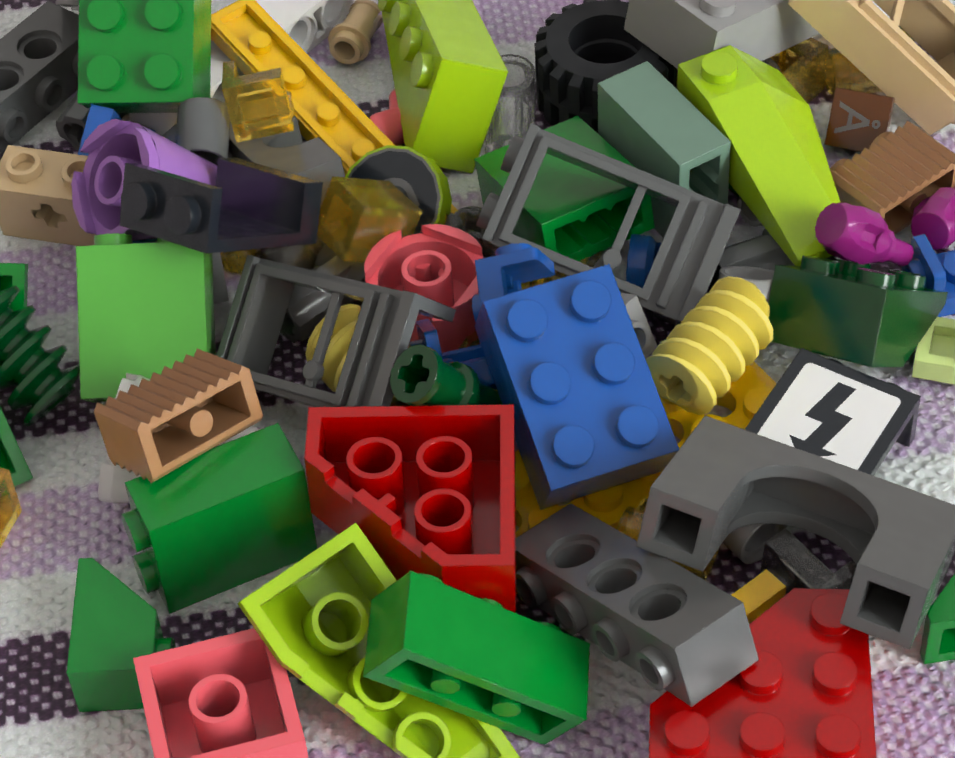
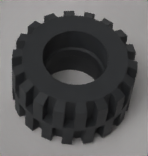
[534,0,678,133]

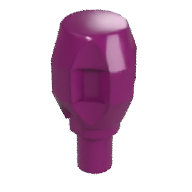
[911,187,955,250]
[815,202,914,267]

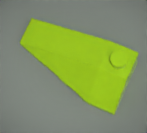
[677,45,841,266]
[238,523,520,758]

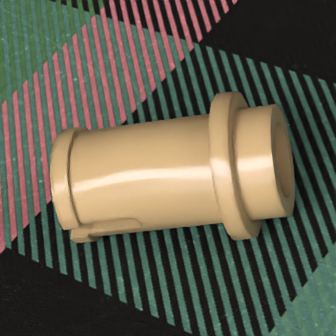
[328,0,383,64]

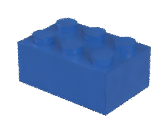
[475,264,679,510]

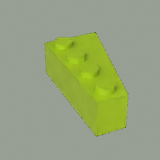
[378,0,508,174]

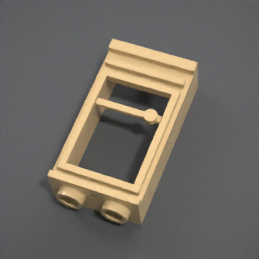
[788,0,955,135]

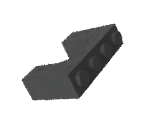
[636,416,955,650]

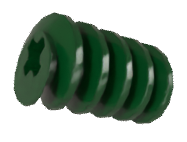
[0,285,80,427]

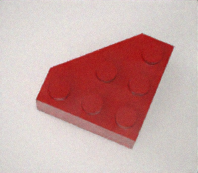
[304,404,516,613]
[649,588,876,758]

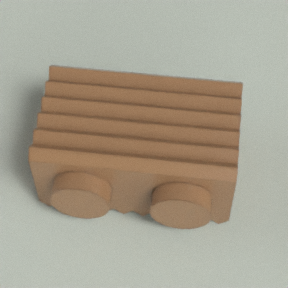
[830,121,955,235]
[94,348,263,483]

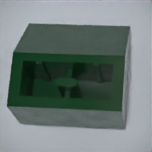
[768,255,948,367]

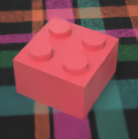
[133,628,309,758]

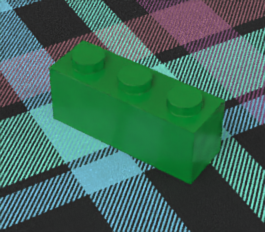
[363,571,590,745]

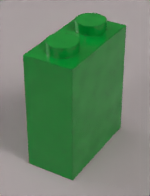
[474,115,655,261]
[121,423,318,614]

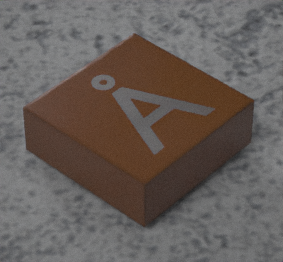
[824,87,895,152]

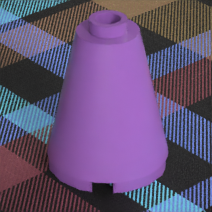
[71,119,217,241]

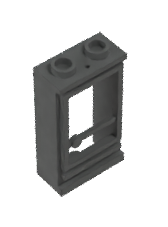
[476,123,741,326]
[216,255,456,407]

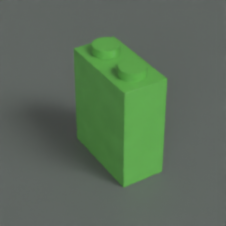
[76,233,216,403]

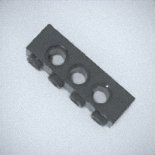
[0,1,79,155]
[516,503,759,707]

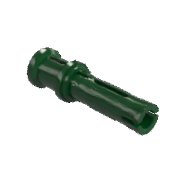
[390,344,502,406]

